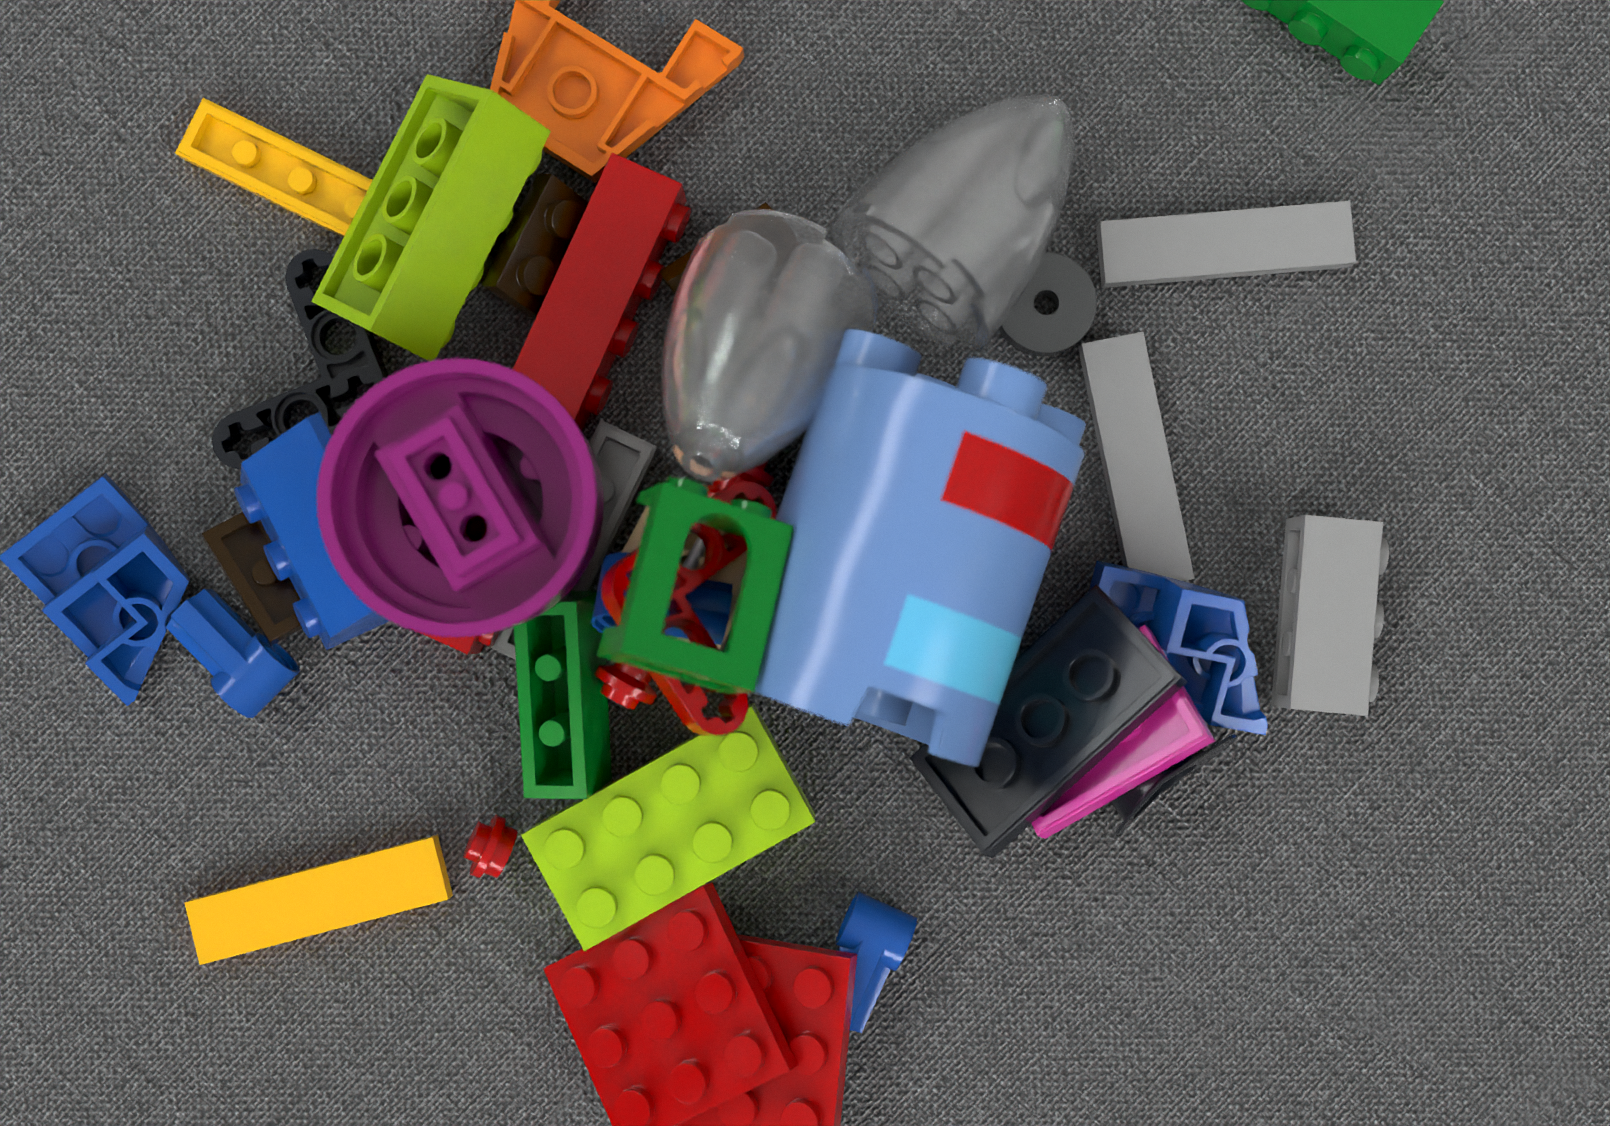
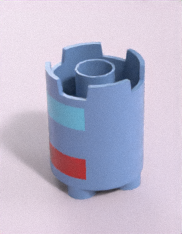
[754,329,1086,767]

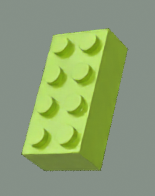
[521,703,815,951]

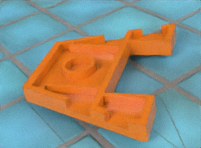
[490,0,744,183]

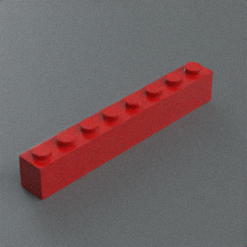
[418,153,691,655]

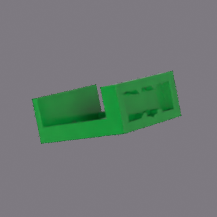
[597,477,794,694]

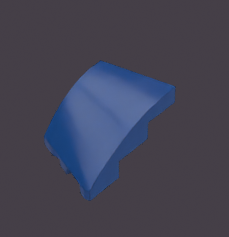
[0,473,190,706]
[1089,561,1268,735]

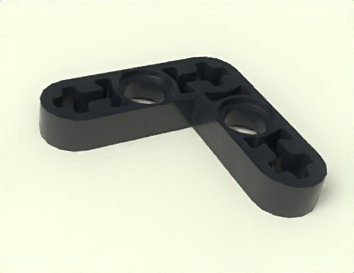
[212,249,389,470]

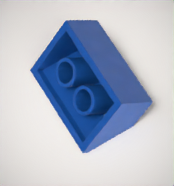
[234,412,389,650]

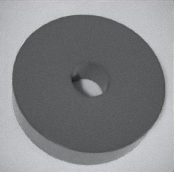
[993,252,1097,357]

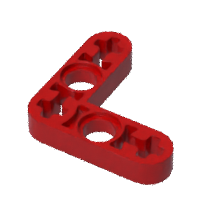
[601,481,776,735]

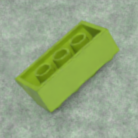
[311,74,551,361]

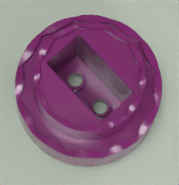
[317,358,604,637]

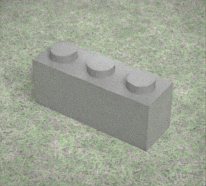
[1271,515,1389,716]

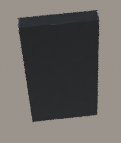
[909,585,1187,858]

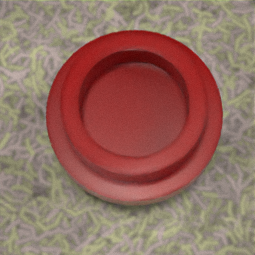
[463,814,518,878]

